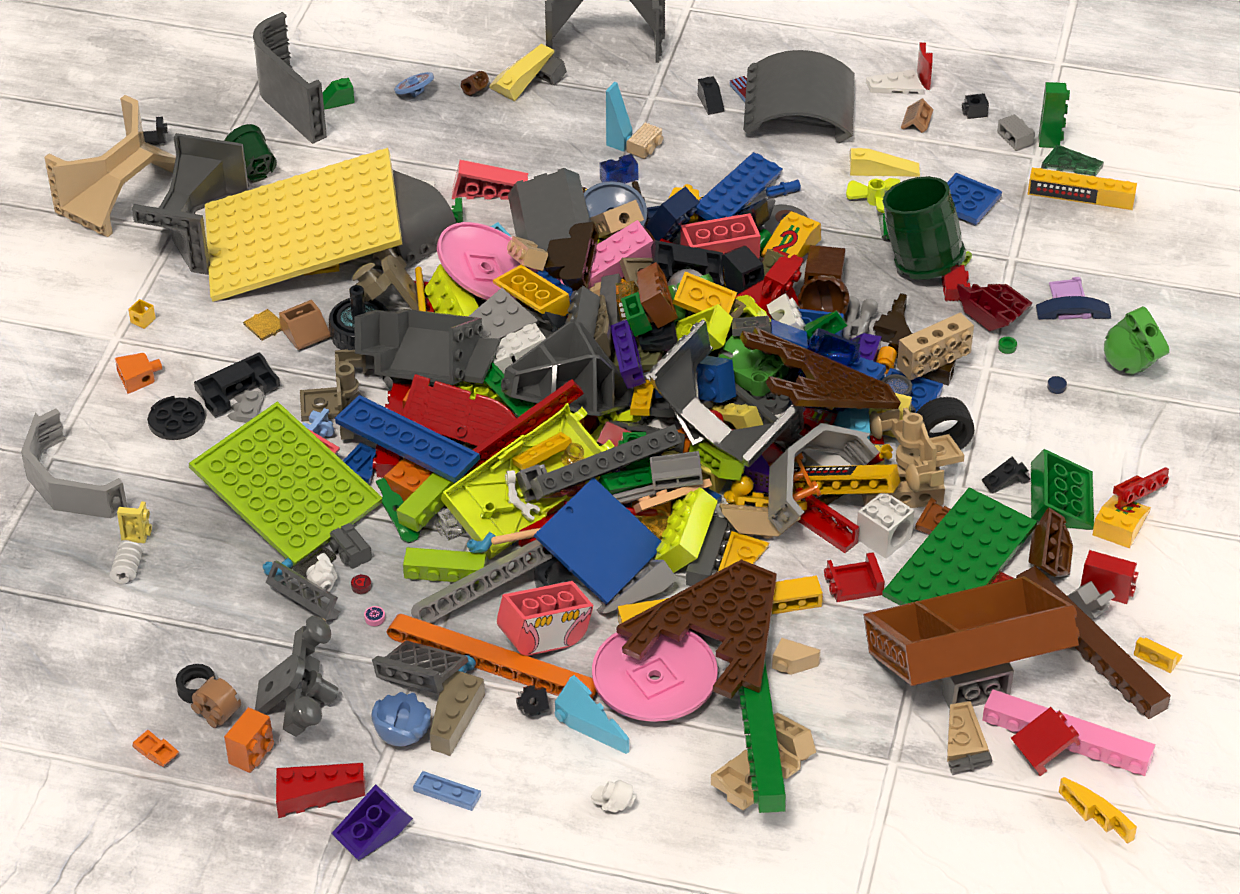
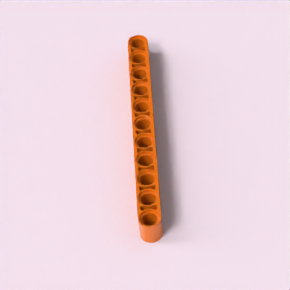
[387,614,597,699]

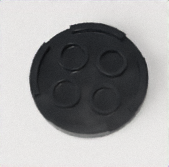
[147,396,205,440]

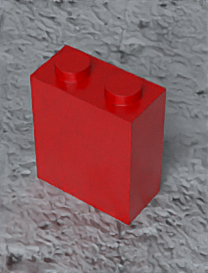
[1080,550,1139,604]

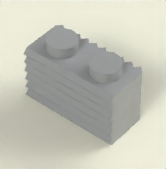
[997,114,1035,151]

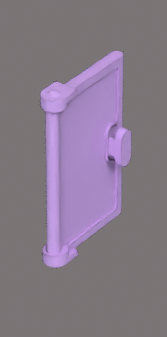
[1049,277,1092,320]

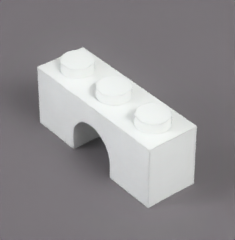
[767,293,805,330]

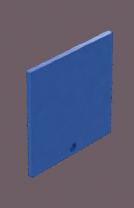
[534,477,661,605]

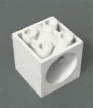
[857,493,915,559]

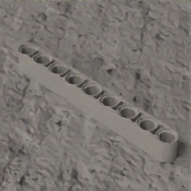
[411,539,555,623]

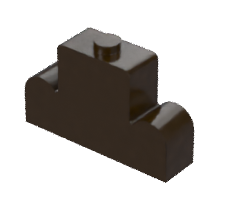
[544,222,599,291]

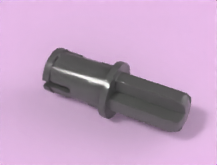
[948,751,992,774]

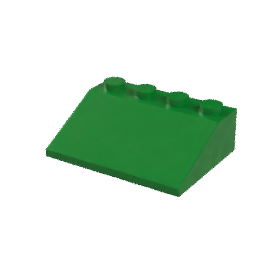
[1031,449,1094,530]

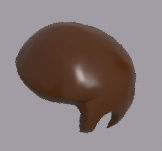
[798,275,850,315]

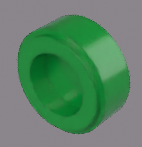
[998,337,1017,354]

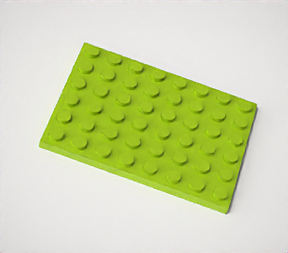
[189,401,382,567]

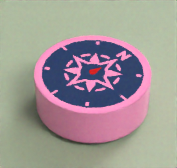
[364,606,385,626]

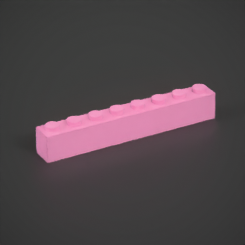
[982,689,1156,776]

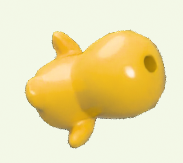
[724,476,754,506]

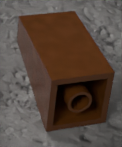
[804,245,846,285]

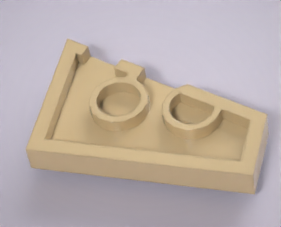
[947,701,989,762]

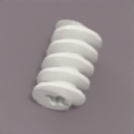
[110,540,143,584]

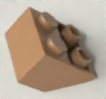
[279,300,330,350]

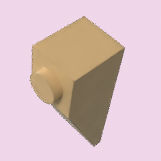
[773,712,816,761]

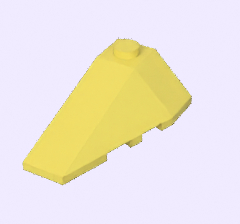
[489,44,555,101]
[849,148,920,177]

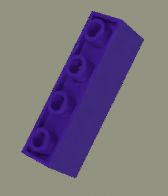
[610,320,646,389]

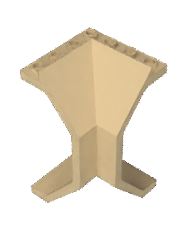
[44,95,176,237]

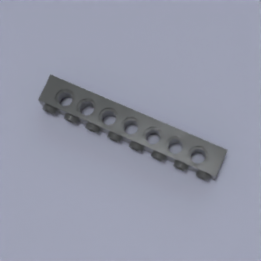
[530,424,682,500]

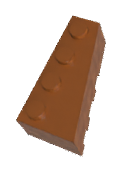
[637,262,678,328]

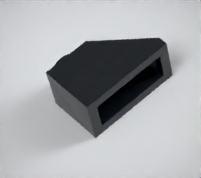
[697,76,724,115]

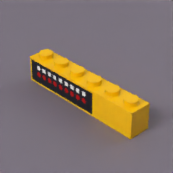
[1027,167,1137,210]
[792,464,900,495]

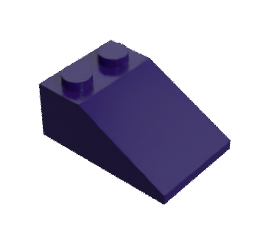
[331,784,413,860]

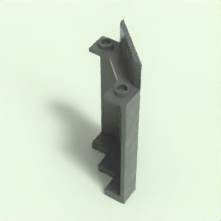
[508,168,590,252]

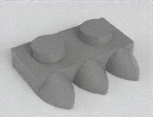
[228,390,264,423]

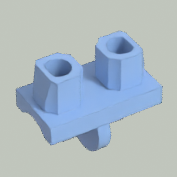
[303,408,335,437]

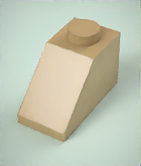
[772,638,821,675]

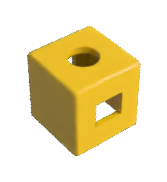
[128,299,156,329]

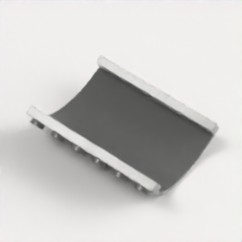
[743,50,855,143]

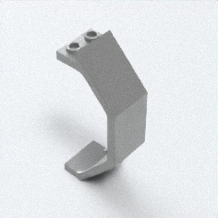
[21,408,128,519]
[768,423,879,534]

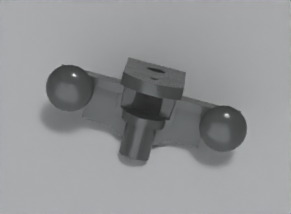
[255,616,339,737]

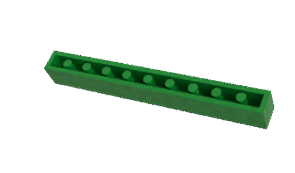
[738,663,786,813]

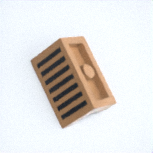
[901,98,934,133]

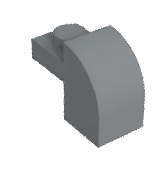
[1067,581,1115,619]

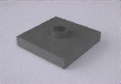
[732,316,771,336]

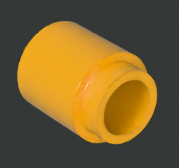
[876,346,897,374]

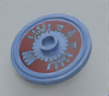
[394,72,434,97]

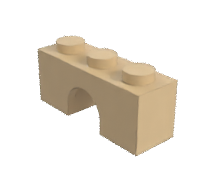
[507,236,548,271]

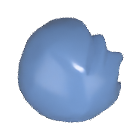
[371,692,431,747]

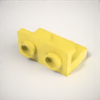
[117,501,152,543]

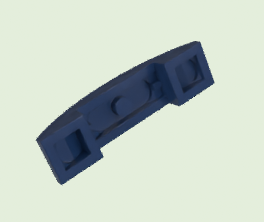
[1036,296,1111,319]

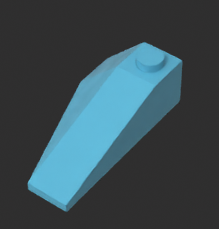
[606,82,632,152]

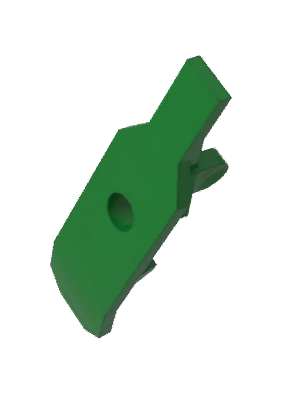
[376,478,420,543]

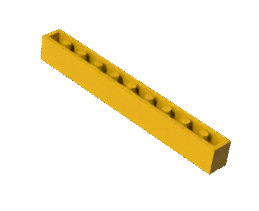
[618,575,823,624]

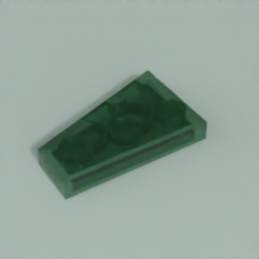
[1041,145,1104,176]

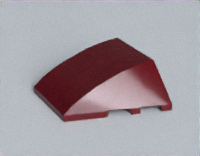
[957,284,1032,331]

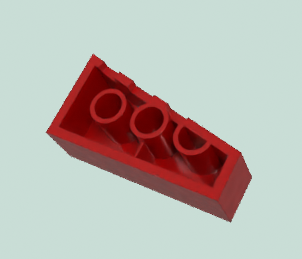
[276,763,365,818]

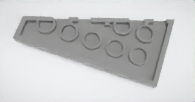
[468,288,539,339]

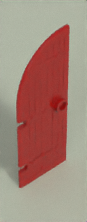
[402,374,516,446]

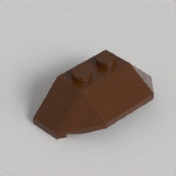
[1028,508,1073,577]

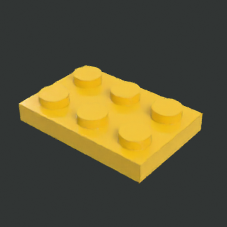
[672,271,737,314]

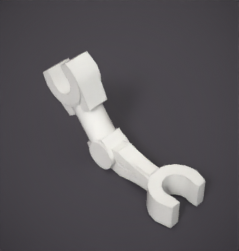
[505,471,540,522]

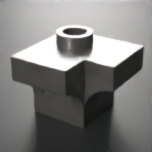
[516,464,547,502]

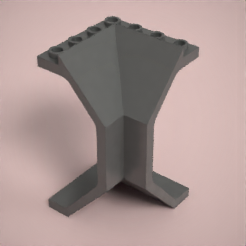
[545,0,665,63]
[132,133,249,275]
[645,319,805,467]

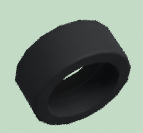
[175,664,216,703]

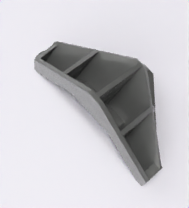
[501,321,634,416]

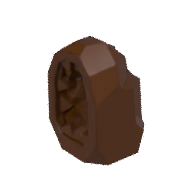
[461,71,489,95]

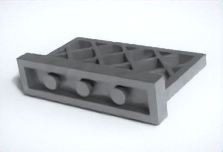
[372,640,469,694]

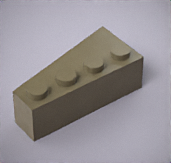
[430,671,485,756]

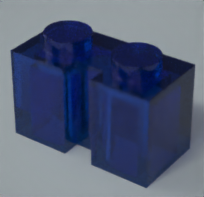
[599,154,638,184]

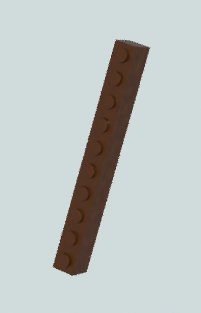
[1016,566,1171,719]

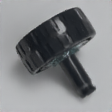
[329,285,389,351]

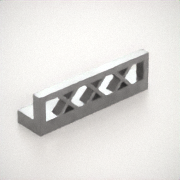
[265,561,340,620]

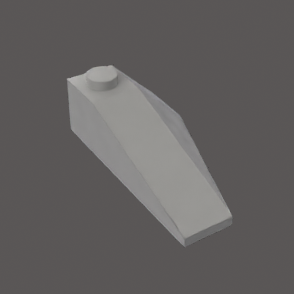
[597,560,677,614]

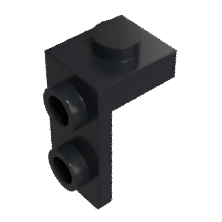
[143,116,168,144]
[982,456,1030,493]

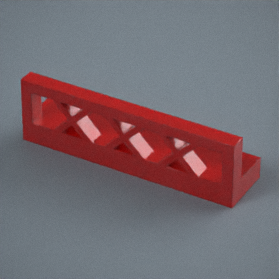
[796,487,859,553]

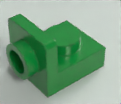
[452,198,463,223]

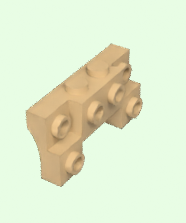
[711,740,801,811]

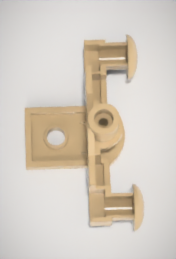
[869,408,964,492]

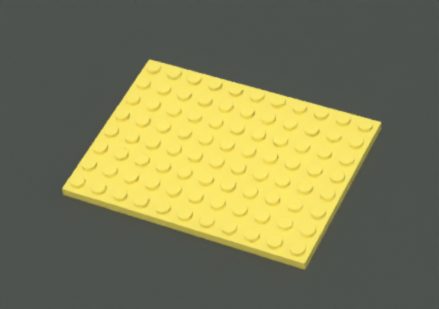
[205,148,402,302]

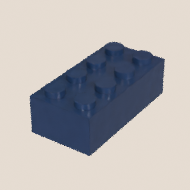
[645,186,700,242]

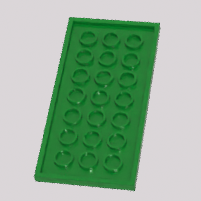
[882,487,1037,605]

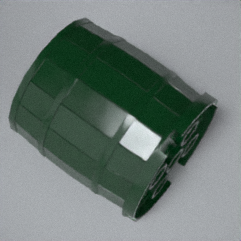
[882,176,966,280]

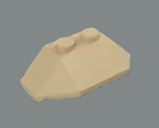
[719,503,801,538]

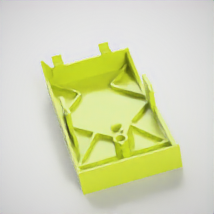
[441,403,614,560]

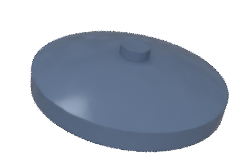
[584,181,647,241]

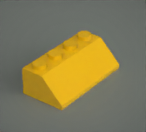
[493,265,570,316]

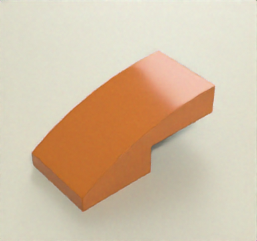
[132,730,179,767]

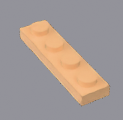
[633,478,712,513]

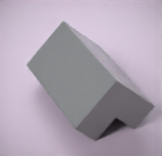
[650,451,703,490]

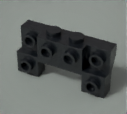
[651,240,724,287]
[194,352,280,417]

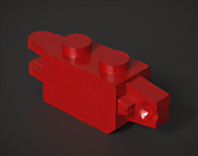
[761,254,803,300]

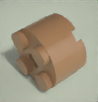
[191,677,241,728]

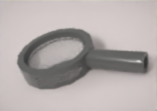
[881,374,916,413]

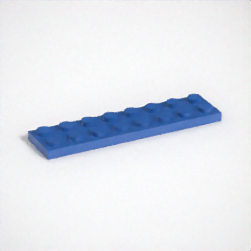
[695,152,783,220]
[335,395,480,483]

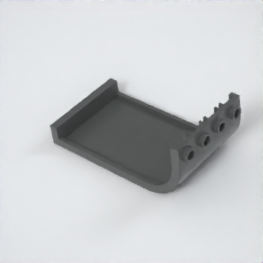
[253,12,327,144]
[392,169,456,269]

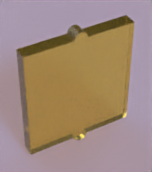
[243,309,282,341]

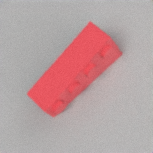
[452,160,528,200]

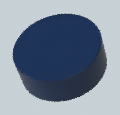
[1047,376,1067,394]

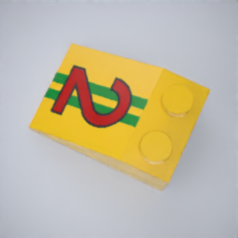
[761,211,821,258]
[1092,495,1151,549]

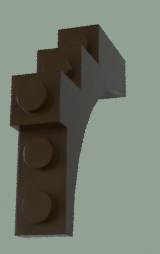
[873,293,956,386]

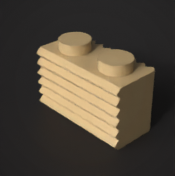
[627,122,663,159]

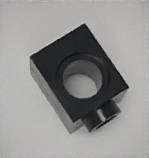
[962,93,989,119]

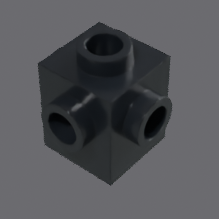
[516,685,550,717]

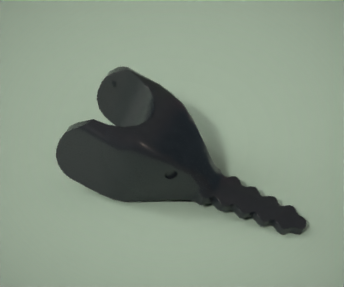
[529,554,585,588]

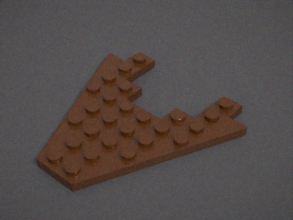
[740,327,901,410]
[616,559,777,699]

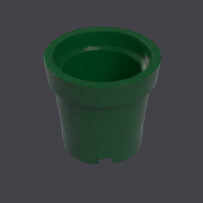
[224,124,277,182]

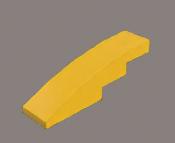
[1059,777,1137,844]

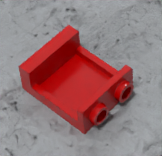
[824,552,885,603]
[1011,707,1081,776]

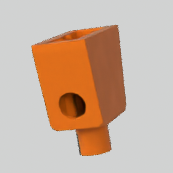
[115,353,163,394]

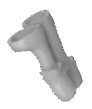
[842,296,878,342]

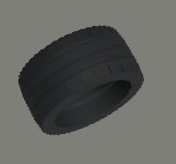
[916,397,975,452]

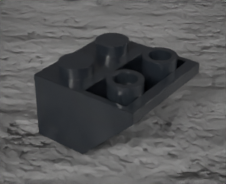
[722,246,765,291]

